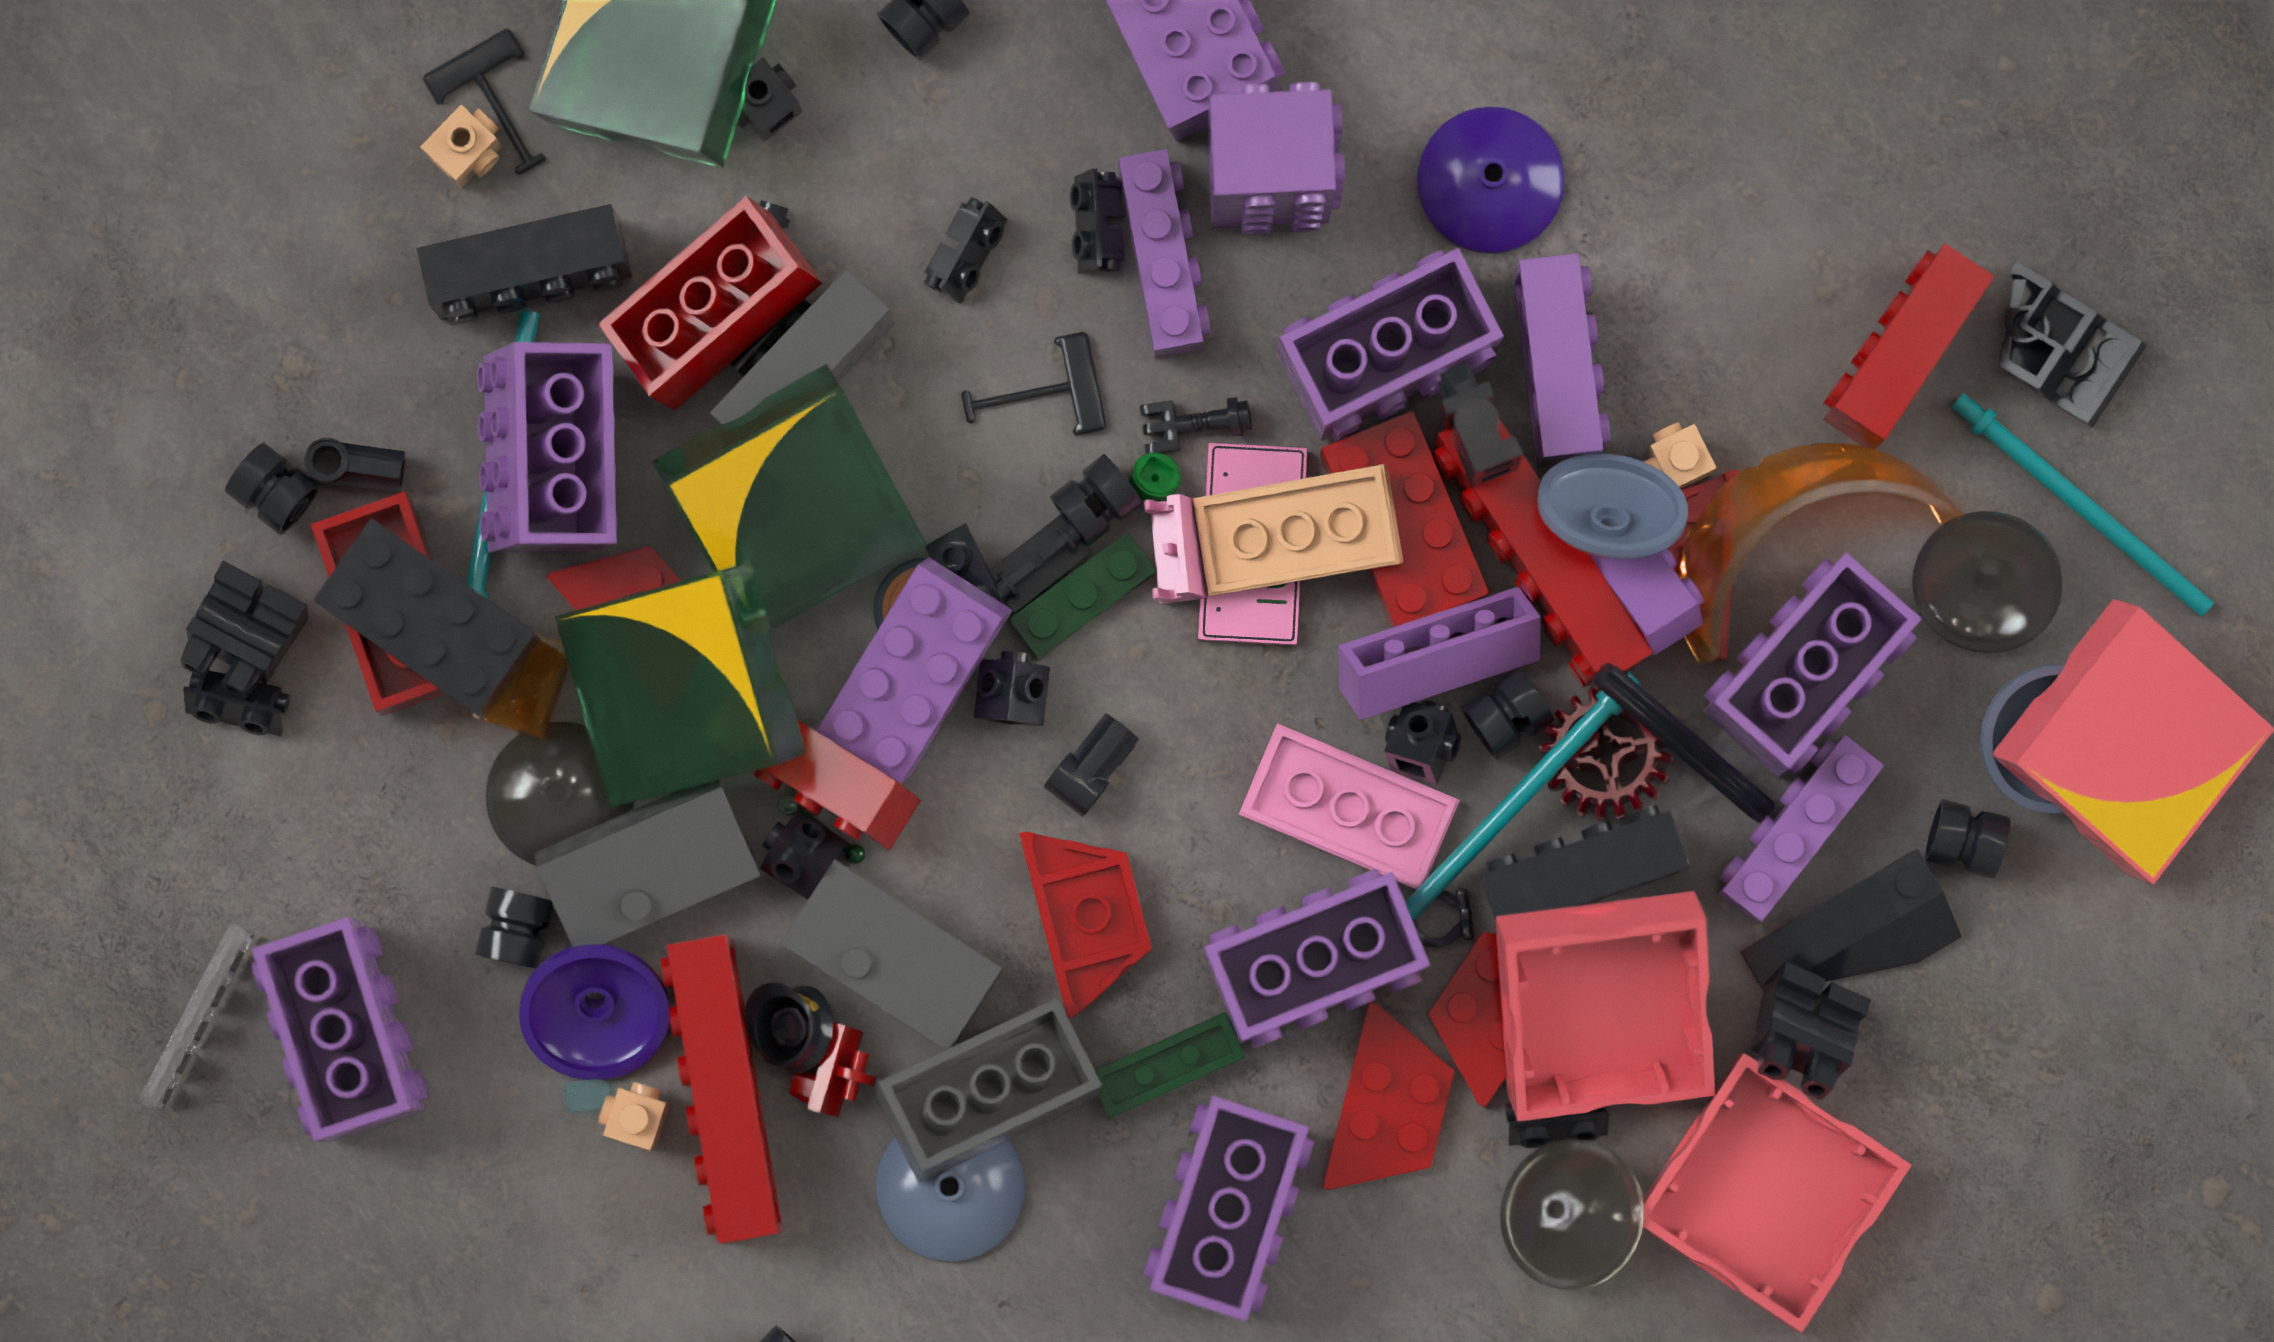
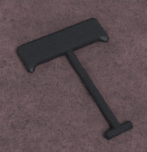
[423,29,545,175]
[961,332,1106,436]

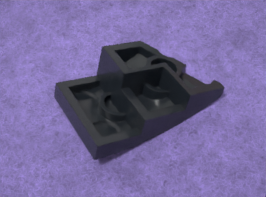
[1999,261,2147,428]

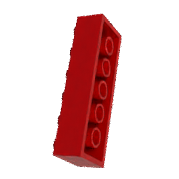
[1432,419,1653,692]
[660,934,784,1244]

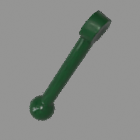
[778,795,865,864]

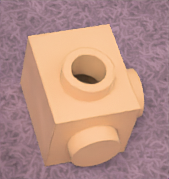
[420,105,502,189]
[1644,422,1717,490]
[598,1081,671,1151]

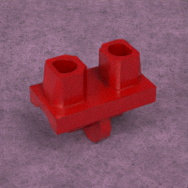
[789,1022,877,1118]

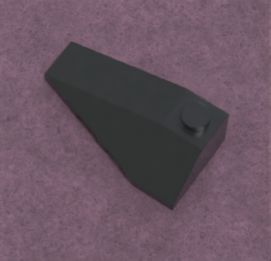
[1740,849,1962,990]

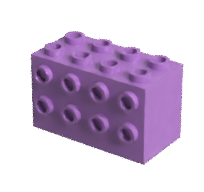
[1106,0,1285,142]
[1207,82,1345,234]
[1277,248,1504,442]
[477,342,617,553]
[1702,552,1922,777]
[1203,869,1430,1049]
[252,917,429,1142]
[1143,1096,1314,1321]

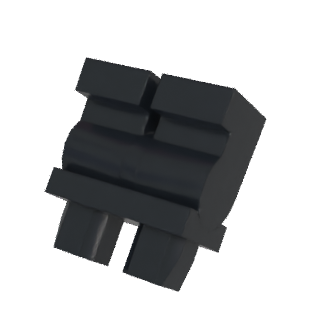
[1437,362,1523,488]
[181,560,309,700]
[1750,961,1871,1100]

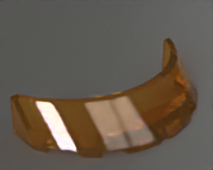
[1678,443,1965,664]

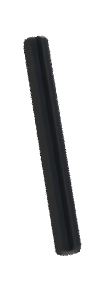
[1593,662,1775,823]

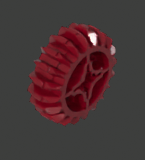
[1539,688,1674,821]

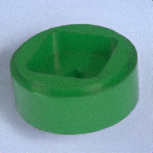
[1129,453,1181,502]

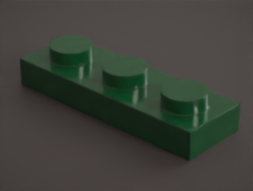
[1008,531,1157,660]
[1095,1012,1245,1119]

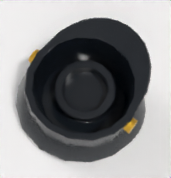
[745,983,833,1074]

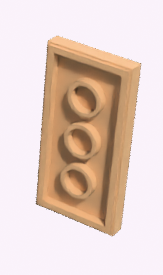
[1193,464,1403,596]

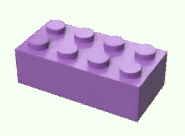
[1513,253,1610,469]
[817,557,1012,784]

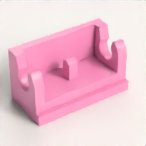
[1144,494,1209,604]

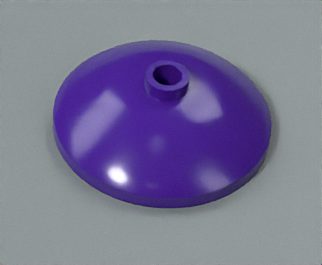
[1417,107,1565,254]
[519,944,670,1080]

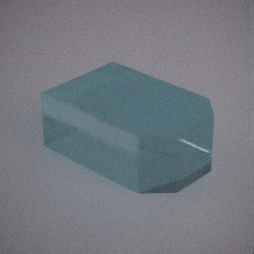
[563,1078,612,1113]

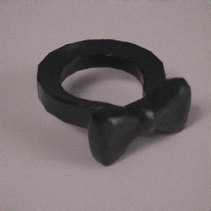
[1412,888,1475,948]

